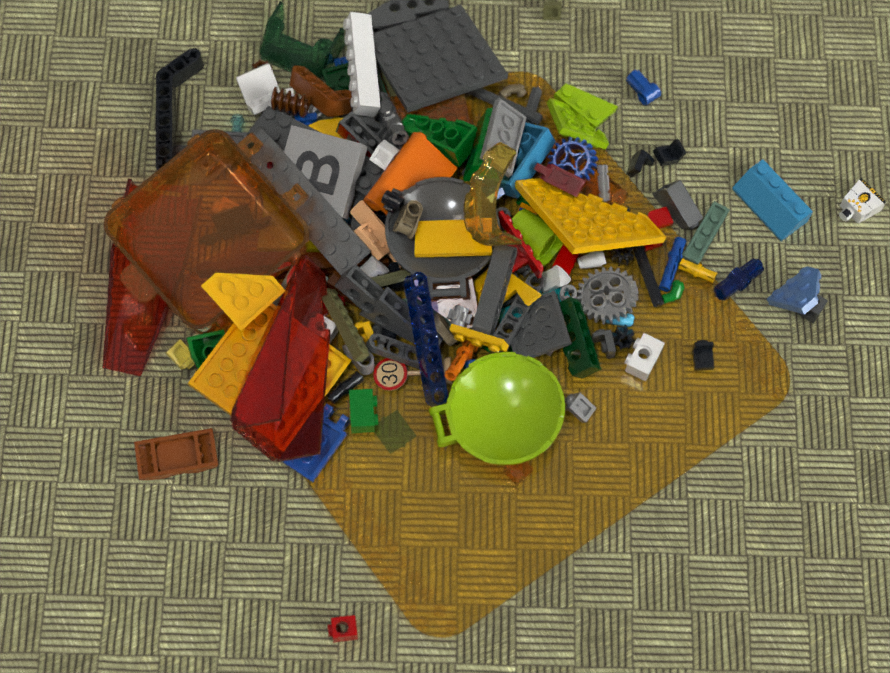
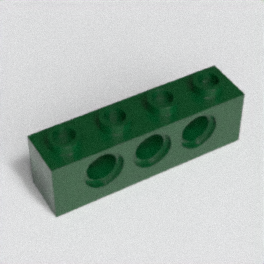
[559,297,601,379]

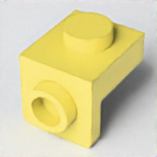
[165,339,195,370]

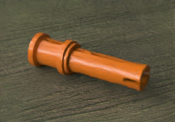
[445,340,479,381]

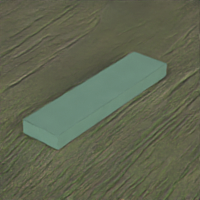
[682,201,730,265]

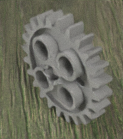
[576,266,638,324]

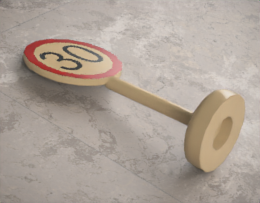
[373,357,454,391]

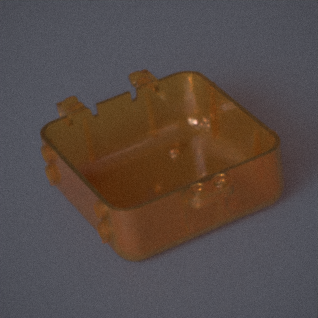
[104,129,309,335]

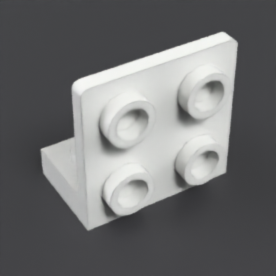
[236,63,280,115]

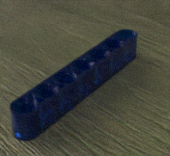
[404,272,448,407]

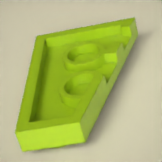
[554,83,618,130]

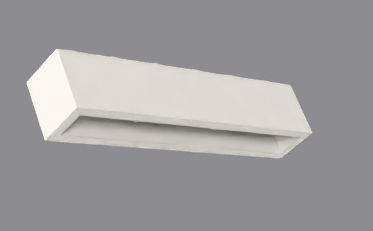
[343,12,381,117]

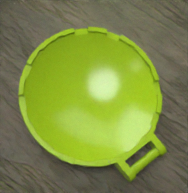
[429,352,565,465]

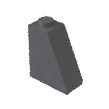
[652,180,703,230]

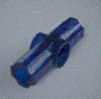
[713,258,764,301]

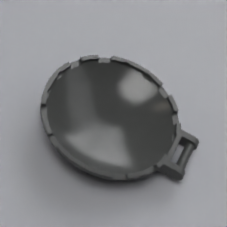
[385,177,500,299]

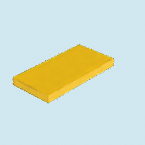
[414,219,492,258]

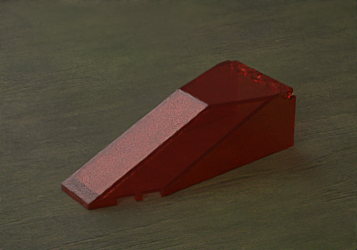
[230,254,330,462]

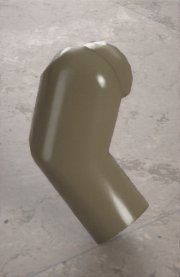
[498,84,526,98]

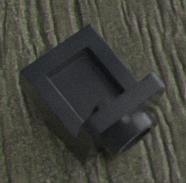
[653,139,686,166]

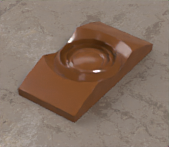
[134,428,218,480]

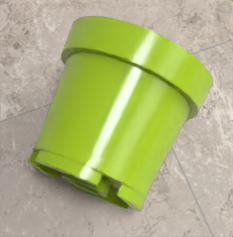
[504,209,563,268]

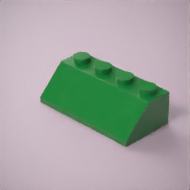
[463,108,499,182]

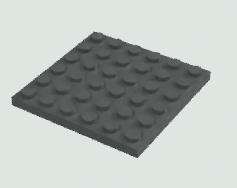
[373,4,508,113]

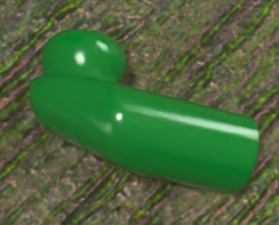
[661,280,685,304]

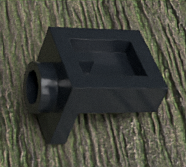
[692,340,714,371]

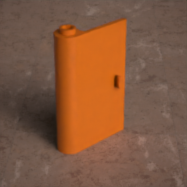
[363,132,457,215]

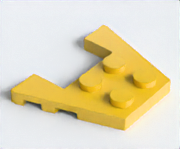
[473,269,542,331]

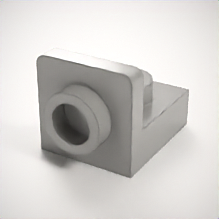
[565,393,596,423]

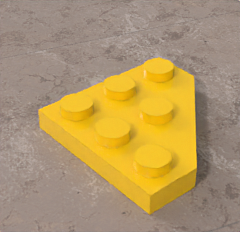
[201,273,286,330]

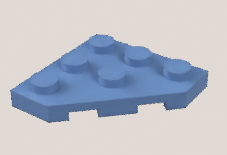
[767,266,821,314]

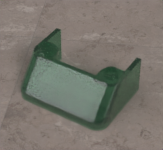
[259,1,345,81]

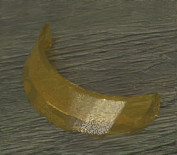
[463,142,522,246]

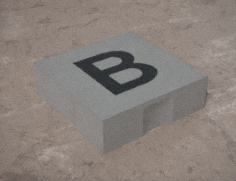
[271,125,368,220]

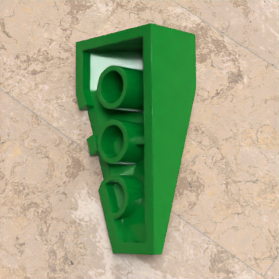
[402,114,477,167]
[186,329,225,369]

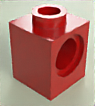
[327,615,358,643]

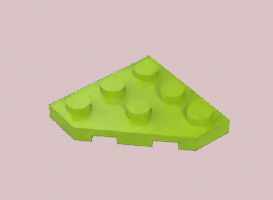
[547,98,609,150]

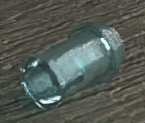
[230,114,245,132]

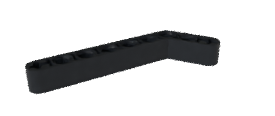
[156,48,204,183]

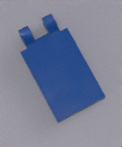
[280,404,351,483]

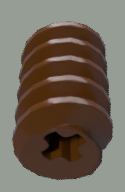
[271,86,312,118]

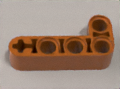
[289,66,353,117]

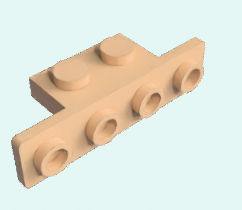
[350,200,401,268]

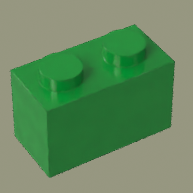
[349,389,378,433]

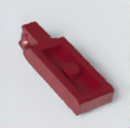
[534,163,586,198]

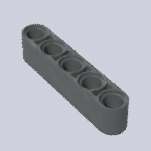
[472,243,517,336]
[490,273,544,354]

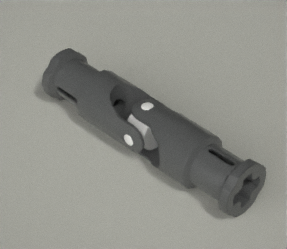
[379,92,408,145]

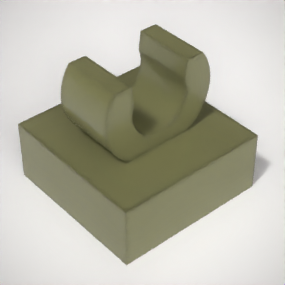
[542,0,562,20]

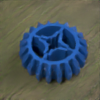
[548,137,598,181]

